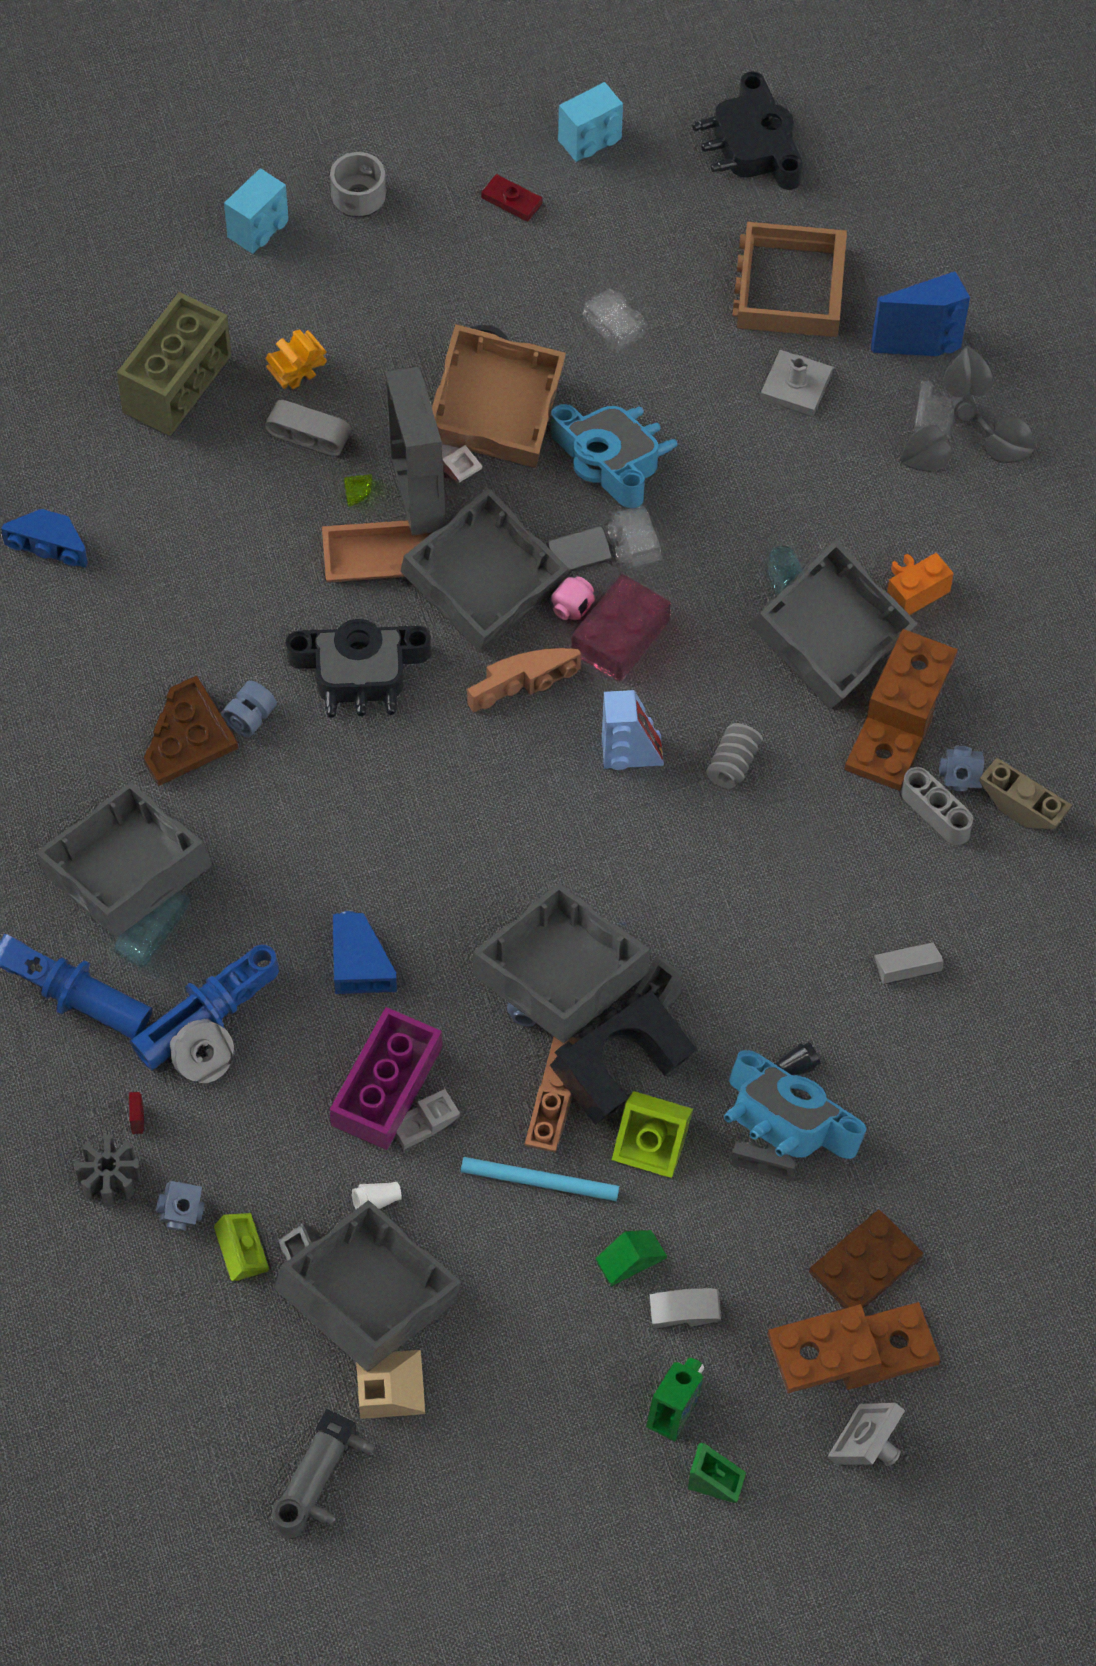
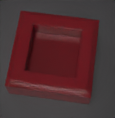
[129,1092,144,1134]

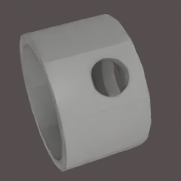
[330,152,386,216]

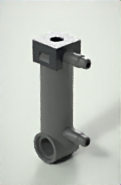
[272,1409,375,1539]

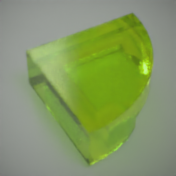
[344,474,373,506]

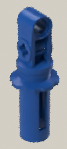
[0,933,153,1039]
[129,945,279,1071]

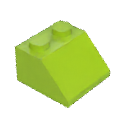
[612,1091,693,1178]

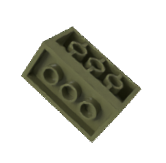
[117,292,231,436]

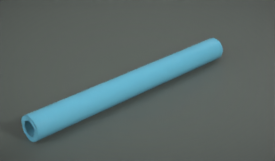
[461,1157,620,1202]

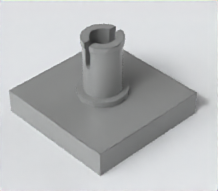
[760,350,833,416]
[827,1403,905,1466]

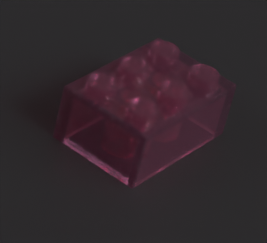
[572,573,671,682]

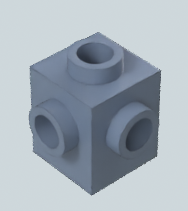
[939,746,984,791]
[156,1181,204,1231]

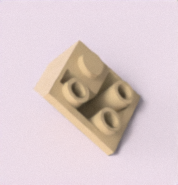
[356,1350,425,1419]

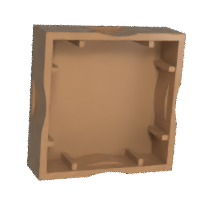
[432,324,566,468]

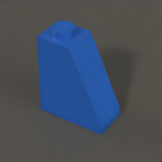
[333,911,397,994]

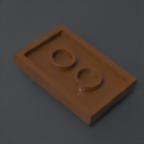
[809,1209,924,1309]

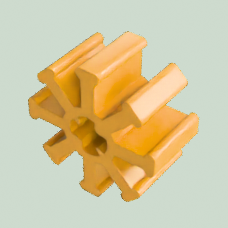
[266,329,327,389]

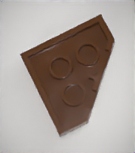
[144,675,238,786]

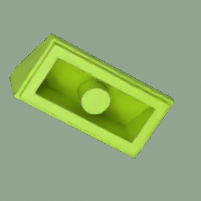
[214,1213,269,1281]

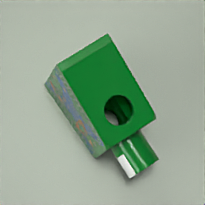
[646,1358,704,1442]

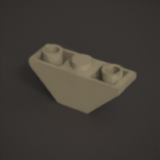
[979,757,1072,829]

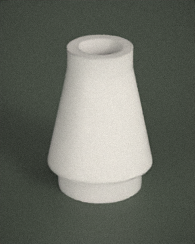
[352,1182,402,1209]

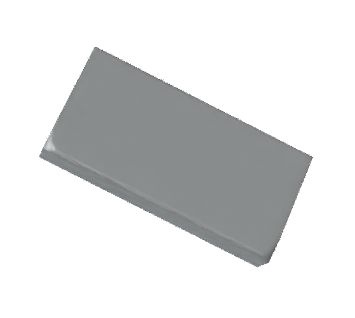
[874,942,944,984]

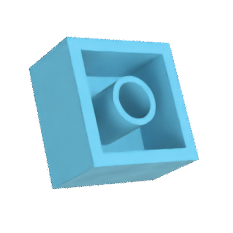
[558,82,623,162]
[224,168,289,254]

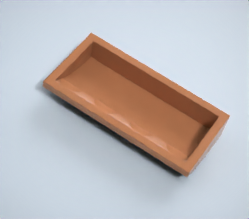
[322,520,433,583]

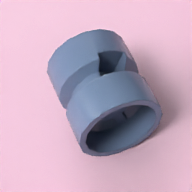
[221,681,277,737]

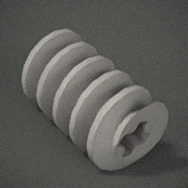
[706,723,763,789]

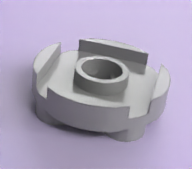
[170,1019,234,1083]

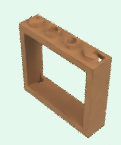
[732,222,847,337]

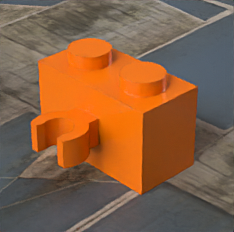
[887,552,954,615]

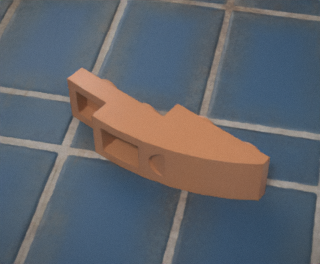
[467,648,581,713]
[525,1037,580,1153]

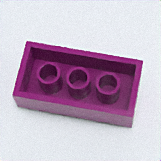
[329,1007,442,1150]

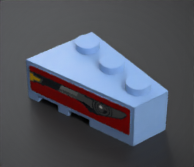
[602,690,664,770]

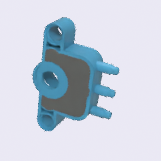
[551,404,678,508]
[724,1050,866,1159]

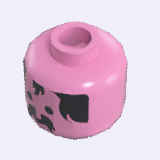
[551,576,595,620]

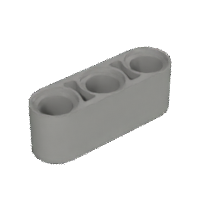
[265,400,352,456]
[901,767,973,845]

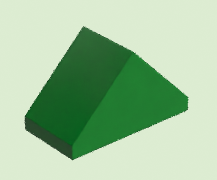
[595,1230,667,1286]
[688,1443,746,1503]

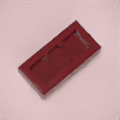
[481,174,543,222]

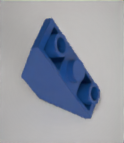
[1,509,88,568]

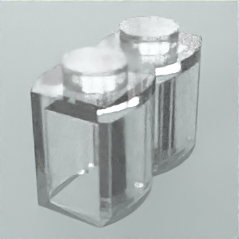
[582,287,645,352]
[607,505,661,571]

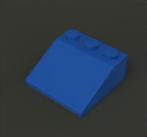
[871,271,970,356]

